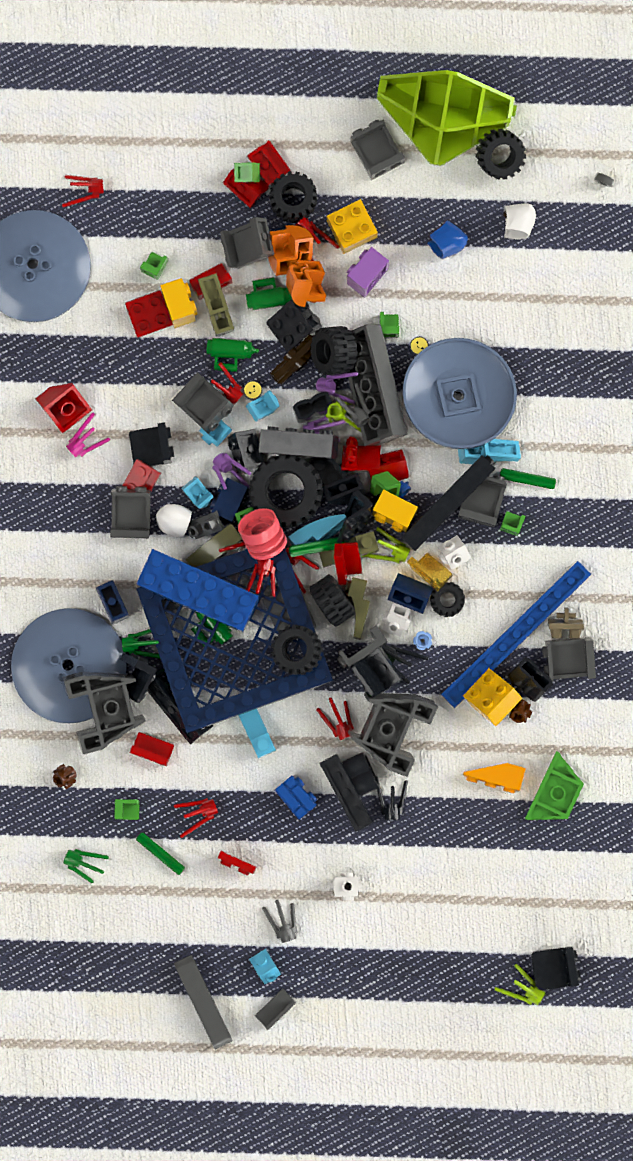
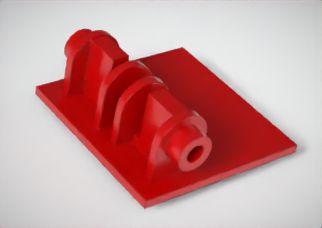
[125,290,173,338]
[341,436,381,471]

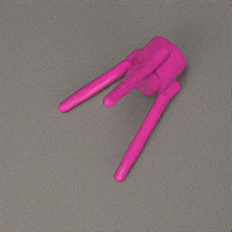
[66,413,110,457]

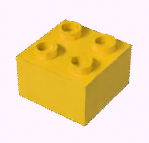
[327,199,378,254]
[160,278,198,329]
[372,489,418,533]
[463,668,522,726]

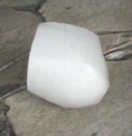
[503,203,536,239]
[156,504,192,538]

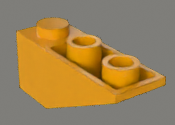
[463,763,526,794]

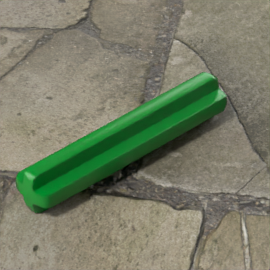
[500,468,556,489]
[289,537,344,557]
[136,833,185,875]

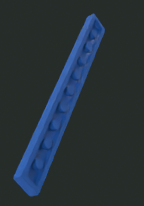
[441,561,591,708]

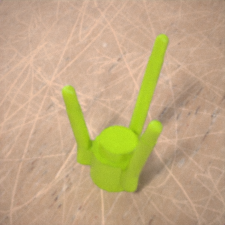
[325,401,361,432]
[362,527,410,564]
[494,964,545,1005]

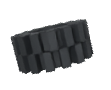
[430,582,465,617]

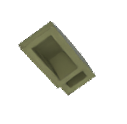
[185,524,243,567]

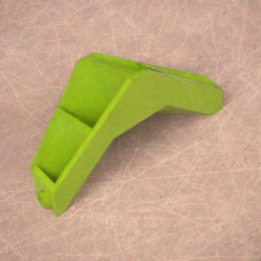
[377,70,517,166]

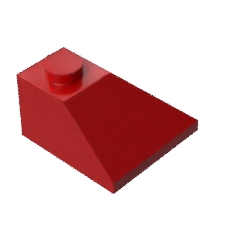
[35,383,92,433]

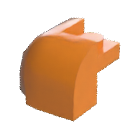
[268,225,313,276]
[286,260,326,307]

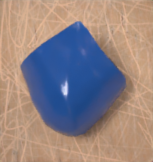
[427,220,468,259]

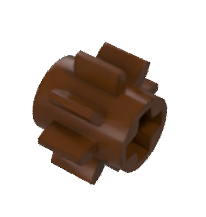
[509,699,532,723]
[53,764,77,789]

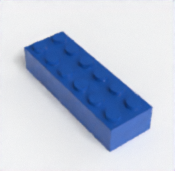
[136,549,259,633]

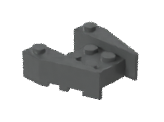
[62,672,146,755]
[348,692,438,777]

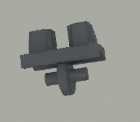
[187,511,225,539]

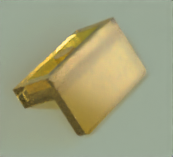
[407,553,453,592]

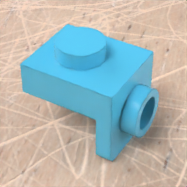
[246,390,280,422]
[199,420,232,447]
[181,476,214,509]
[249,949,281,984]

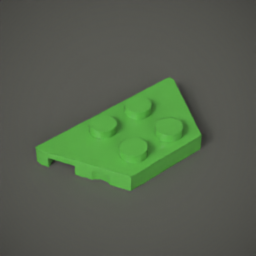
[525,751,584,820]

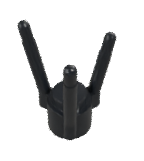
[383,644,428,684]
[376,776,408,820]

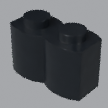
[293,392,332,423]
[508,657,553,702]
[342,752,380,797]

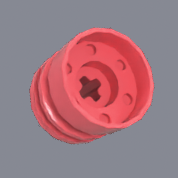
[238,508,287,560]

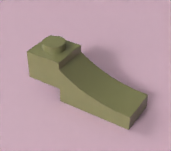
[198,274,234,337]
[319,531,379,568]
[345,577,370,640]

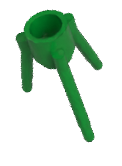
[122,629,161,659]
[63,849,109,883]

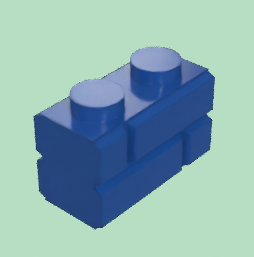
[274,775,317,820]

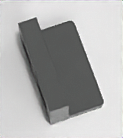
[255,988,296,1030]

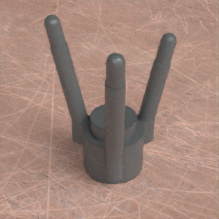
[333,383,371,427]
[262,899,298,943]

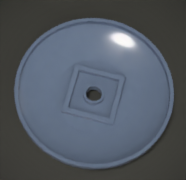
[0,210,91,322]
[402,338,517,449]
[11,608,127,724]

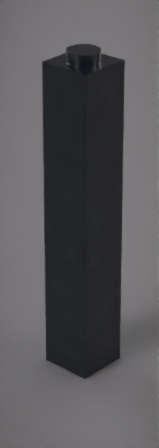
[402,455,496,551]

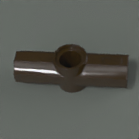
[270,334,313,385]

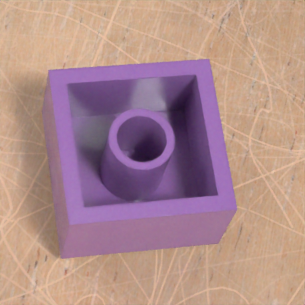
[346,247,389,298]

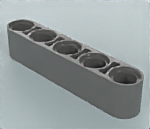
[174,955,233,1050]

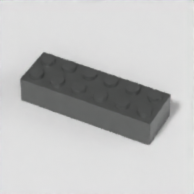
[348,324,408,446]

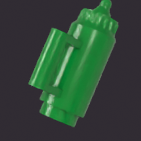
[246,277,292,310]
[207,338,259,372]
[191,612,233,647]

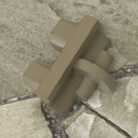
[548,607,584,639]

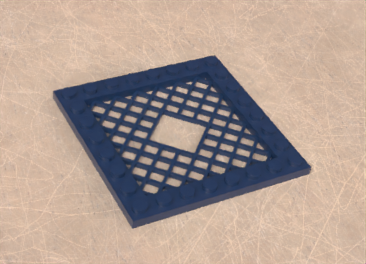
[136,548,333,734]

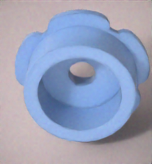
[413,631,432,650]

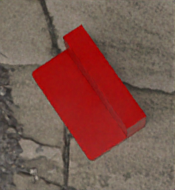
[223,169,269,208]
[189,263,233,301]
[369,449,409,481]
[334,542,362,585]
[129,732,174,767]

